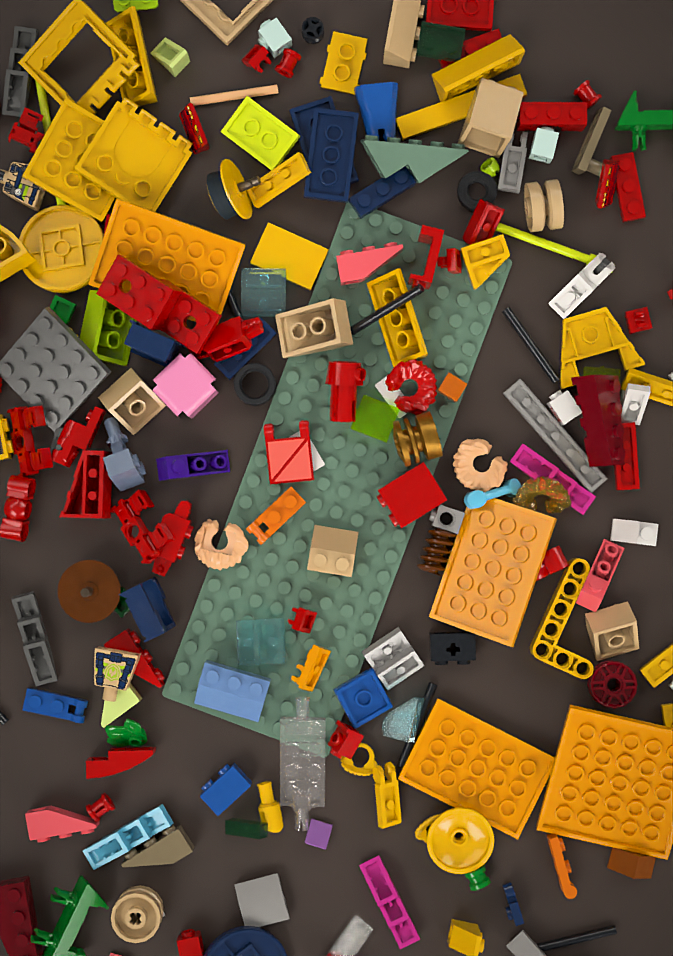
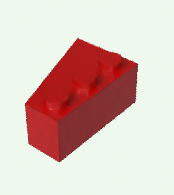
[59,450,113,519]

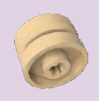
[524,179,564,232]
[111,885,164,943]

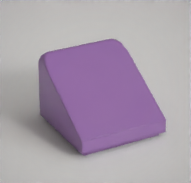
[305,818,333,849]

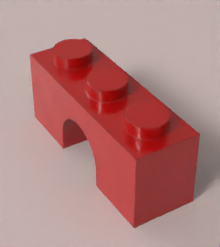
[517,102,587,131]

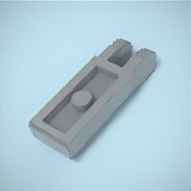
[497,131,528,194]

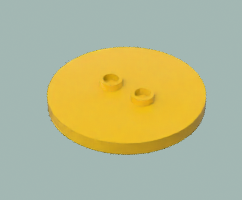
[19,205,104,293]

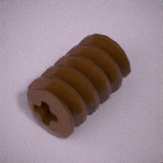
[417,527,457,576]

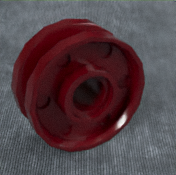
[587,660,637,709]

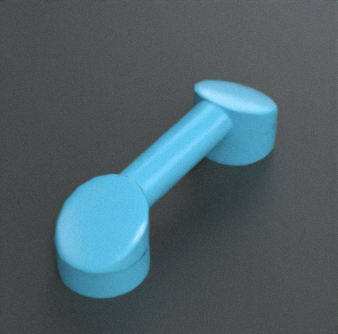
[464,478,522,509]

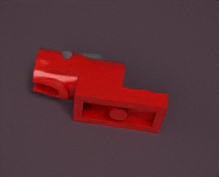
[50,406,106,467]

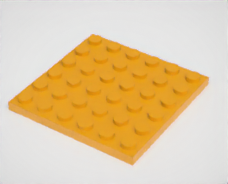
[536,705,673,860]

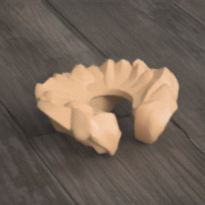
[453,439,508,492]
[194,519,248,570]

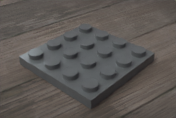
[0,307,111,432]

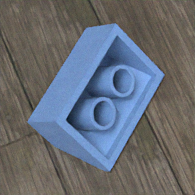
[194,660,271,722]

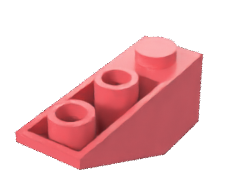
[336,242,403,286]
[576,539,625,612]
[25,805,100,842]

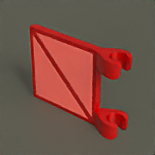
[263,420,314,484]

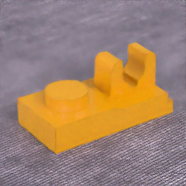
[291,645,331,692]

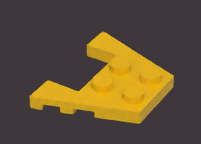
[560,307,645,389]

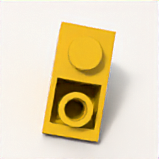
[447,919,485,956]

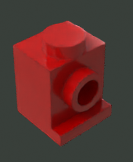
[328,720,364,759]

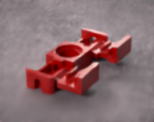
[8,107,45,154]
[7,406,53,477]
[110,489,175,564]

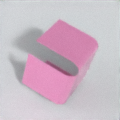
[153,353,219,419]

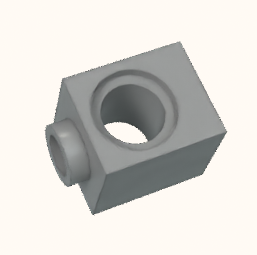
[429,505,465,534]

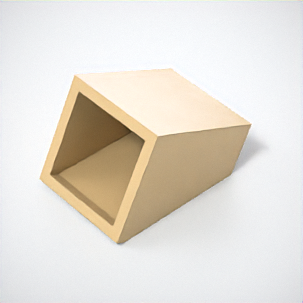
[458,78,524,158]

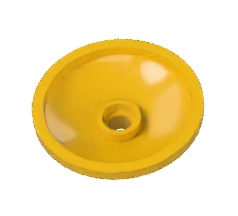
[427,807,494,874]

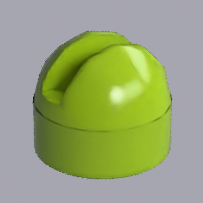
[480,157,500,177]

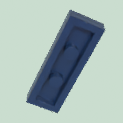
[348,166,416,219]
[214,317,277,380]

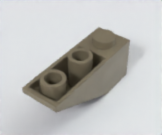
[121,824,195,867]

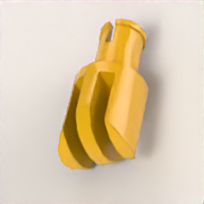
[257,781,283,833]

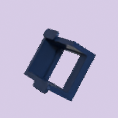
[124,320,185,367]
[118,577,176,643]

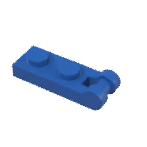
[22,687,88,723]

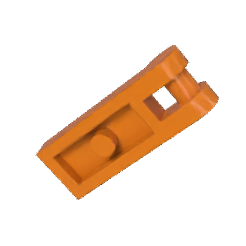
[246,487,306,545]
[546,833,577,899]

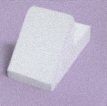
[620,383,651,425]
[610,519,659,546]

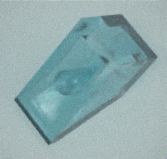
[382,697,424,742]

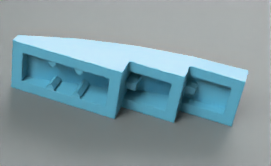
[83,804,174,870]

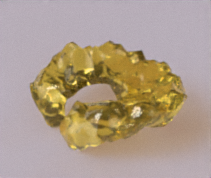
[513,476,572,514]

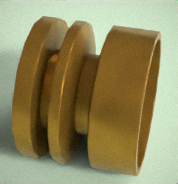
[393,411,443,467]

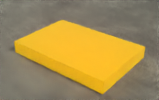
[250,222,329,291]

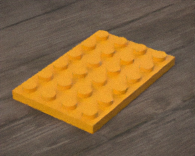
[88,198,245,324]
[429,498,557,647]
[398,698,555,839]

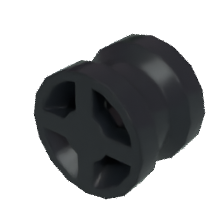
[302,17,324,44]

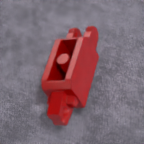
[186,316,264,362]
[152,500,194,576]

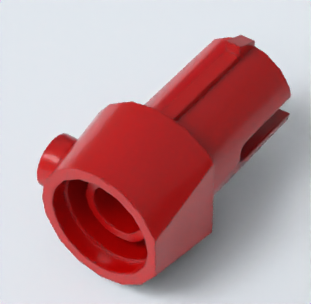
[325,361,366,422]

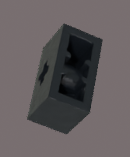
[429,632,476,665]

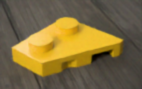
[460,234,510,290]

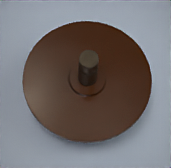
[58,560,121,623]

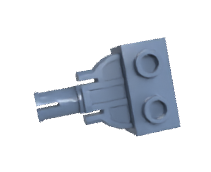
[103,417,146,492]

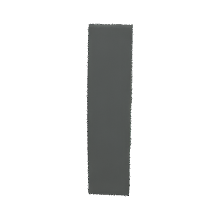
[2,26,38,117]
[11,591,58,686]

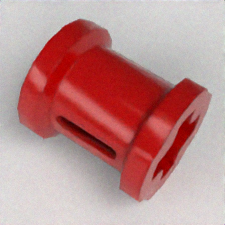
[275,48,301,78]
[573,80,602,110]
[86,792,116,822]

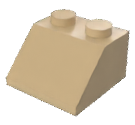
[98,368,166,435]
[307,525,359,577]
[585,601,639,661]

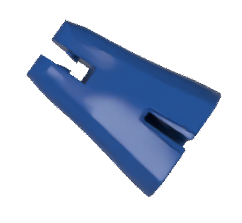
[354,82,398,141]

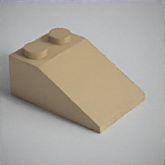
[275,298,353,358]

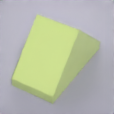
[150,37,190,77]

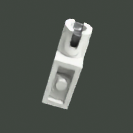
[548,253,615,319]

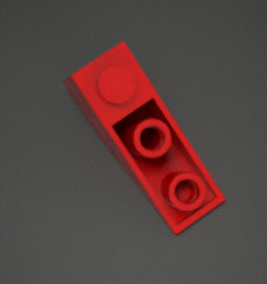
[103,628,165,688]

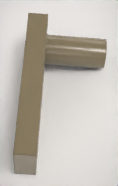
[571,107,611,177]

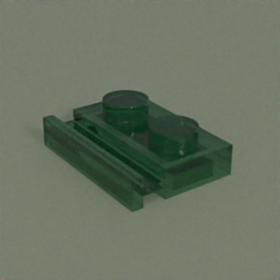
[416,21,466,62]

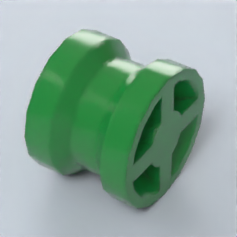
[464,865,491,891]

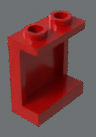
[408,225,444,290]
[376,462,447,528]

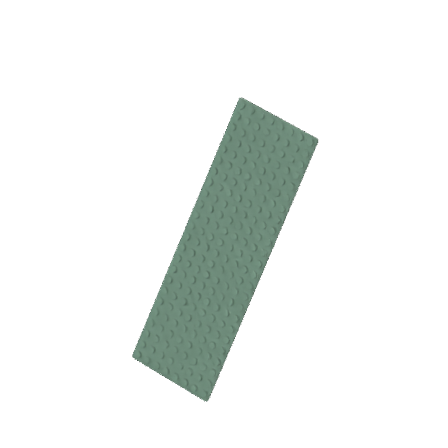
[162,201,512,757]

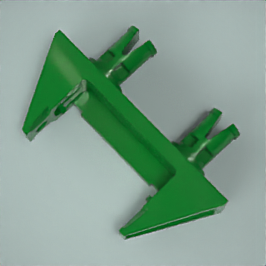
[614,91,673,151]
[31,875,109,956]

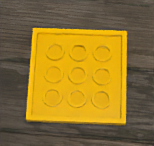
[22,98,116,222]

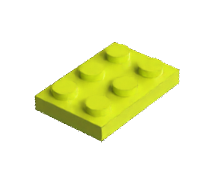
[221,96,300,170]

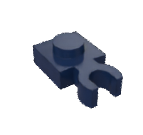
[502,882,524,926]

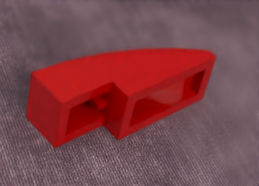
[86,747,156,779]

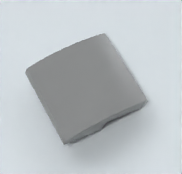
[362,627,424,690]
[234,873,290,927]

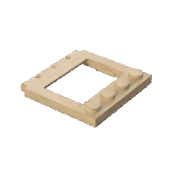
[180,0,273,46]

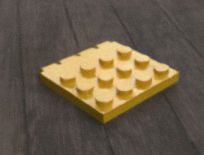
[74,97,193,212]

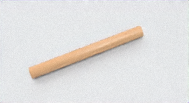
[190,84,278,106]

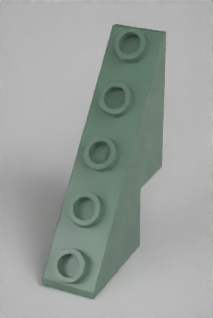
[360,135,469,183]

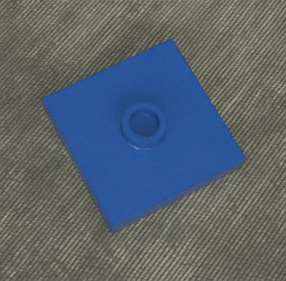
[333,667,393,729]

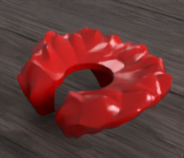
[385,359,437,415]

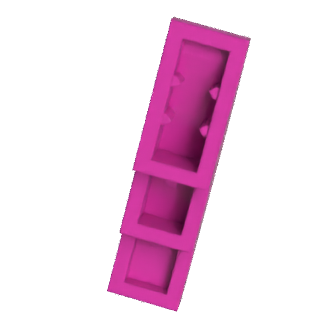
[510,444,596,515]
[359,855,421,949]

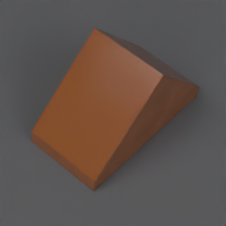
[607,847,656,879]

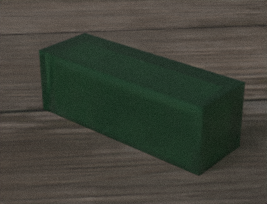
[225,818,268,839]

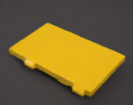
[320,31,368,95]

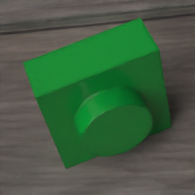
[50,295,77,325]

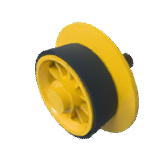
[207,159,261,220]

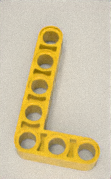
[530,558,594,679]

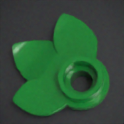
[105,719,147,747]

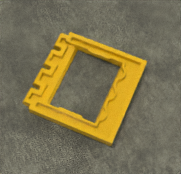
[18,0,140,115]

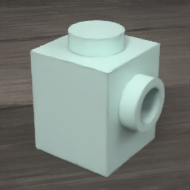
[258,18,292,58]
[528,126,559,164]

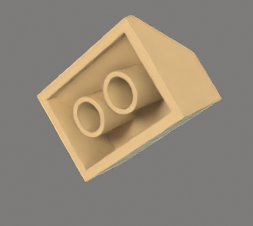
[383,0,425,68]

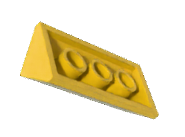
[106,6,158,106]
[431,34,525,102]
[367,268,428,367]

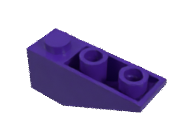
[156,450,230,481]

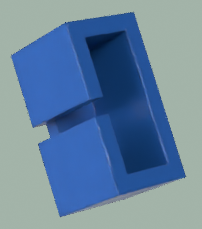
[200,762,252,816]

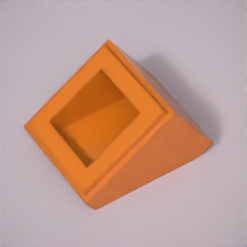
[437,372,467,403]

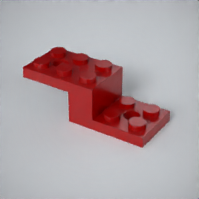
[96,255,222,354]

